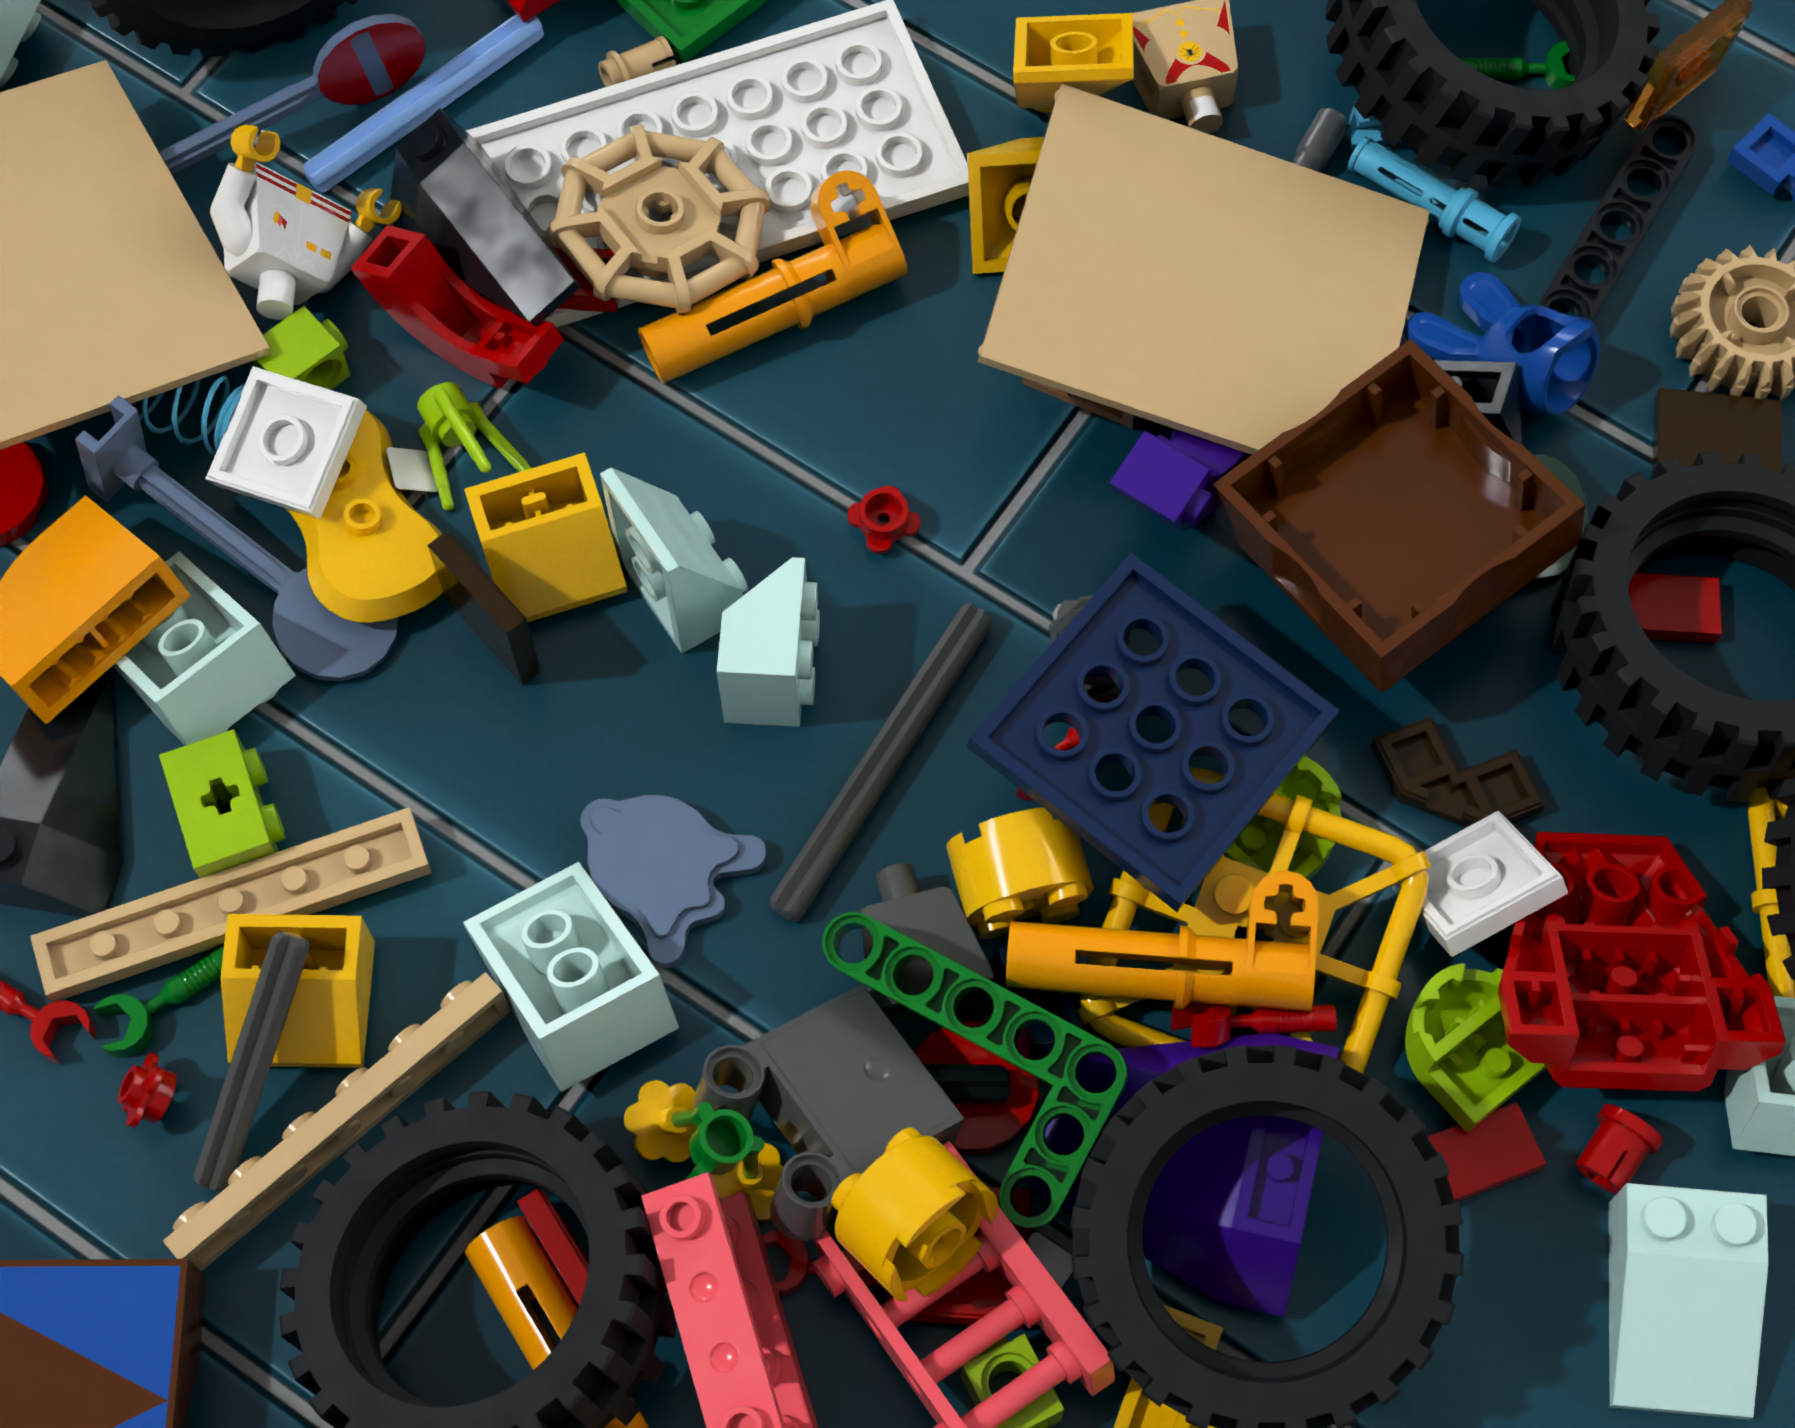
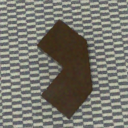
[1370,717,1546,828]

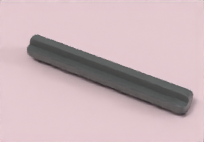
[194,931,310,1191]

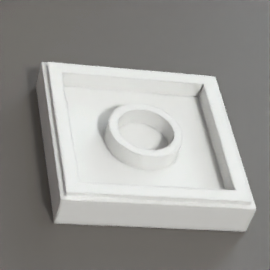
[205,366,367,519]
[1392,811,1568,957]

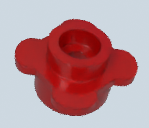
[847,486,921,554]
[118,1052,177,1128]

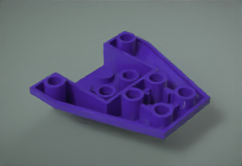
[1030,1033,1339,1318]

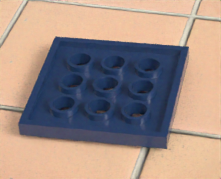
[967,552,1340,912]

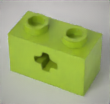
[159,729,286,878]

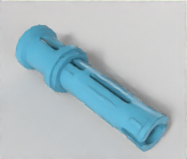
[1347,136,1522,263]

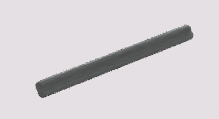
[770,603,991,922]

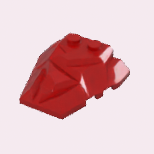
[1498,832,1786,1092]

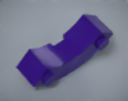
[1109,429,1251,531]

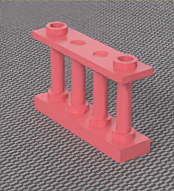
[812,1141,1115,1428]
[641,1172,819,1428]

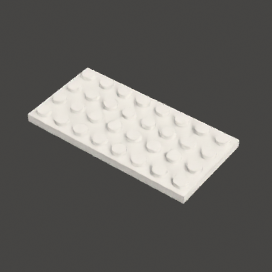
[466,0,969,328]

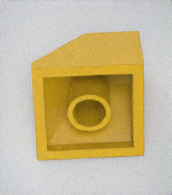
[1013,13,1134,112]
[967,137,1044,274]

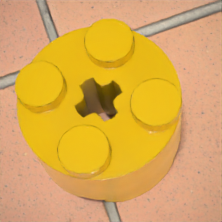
[946,807,1094,939]
[831,1127,998,1301]

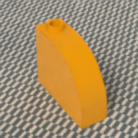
[0,495,191,725]

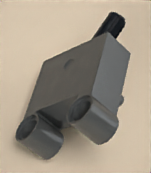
[694,984,1011,1241]

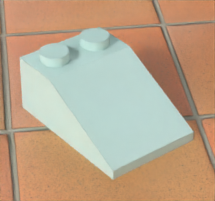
[600,467,748,654]
[113,551,296,746]
[463,862,679,1092]
[1608,1183,1768,1420]

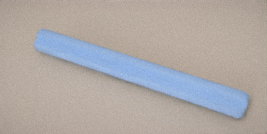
[303,14,544,193]

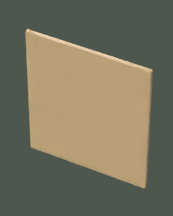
[0,60,270,450]
[977,83,1430,455]

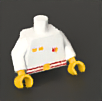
[210,124,402,320]

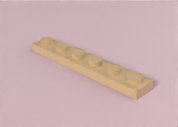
[30,807,432,1002]
[163,972,511,1271]

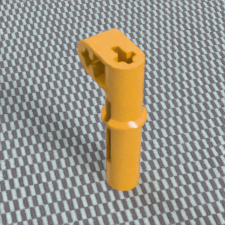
[638,170,908,384]
[1006,870,1319,1012]
[465,1216,649,1428]

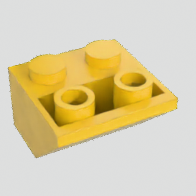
[464,452,628,623]
[220,914,375,1068]

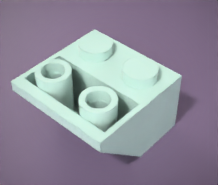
[717,557,820,727]

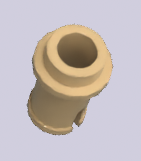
[598,36,676,87]

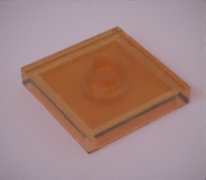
[1624,0,1754,132]

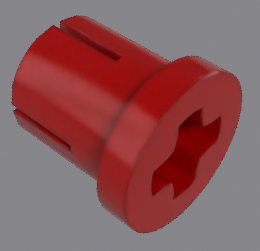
[1574,1104,1664,1194]

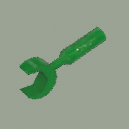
[1459,41,1575,89]
[93,945,224,1058]

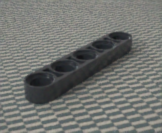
[1539,115,1698,322]

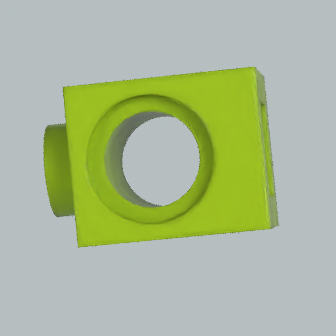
[251,306,351,390]
[961,1333,1064,1428]

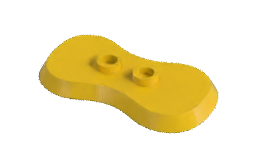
[284,410,444,623]

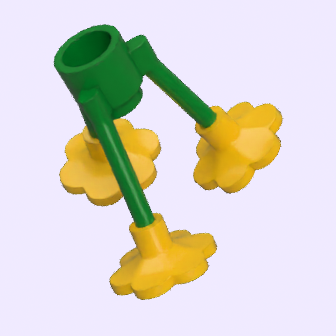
[623,1080,784,1222]

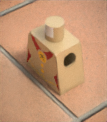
[1132,0,1238,134]

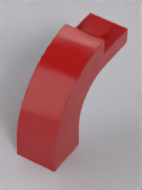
[350,225,564,389]

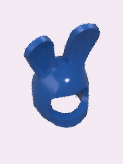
[1404,272,1600,416]

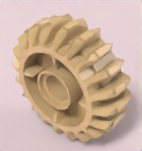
[1669,245,1795,400]

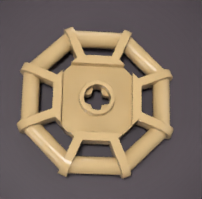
[547,125,771,314]

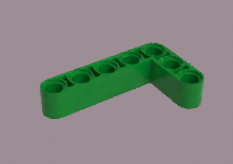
[822,912,1128,1228]

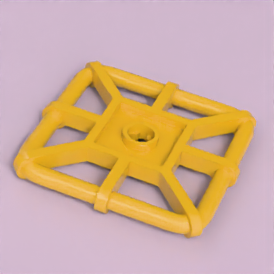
[1076,767,1432,1074]

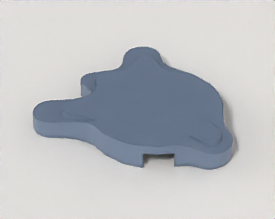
[580,795,767,968]

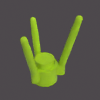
[417,382,531,511]

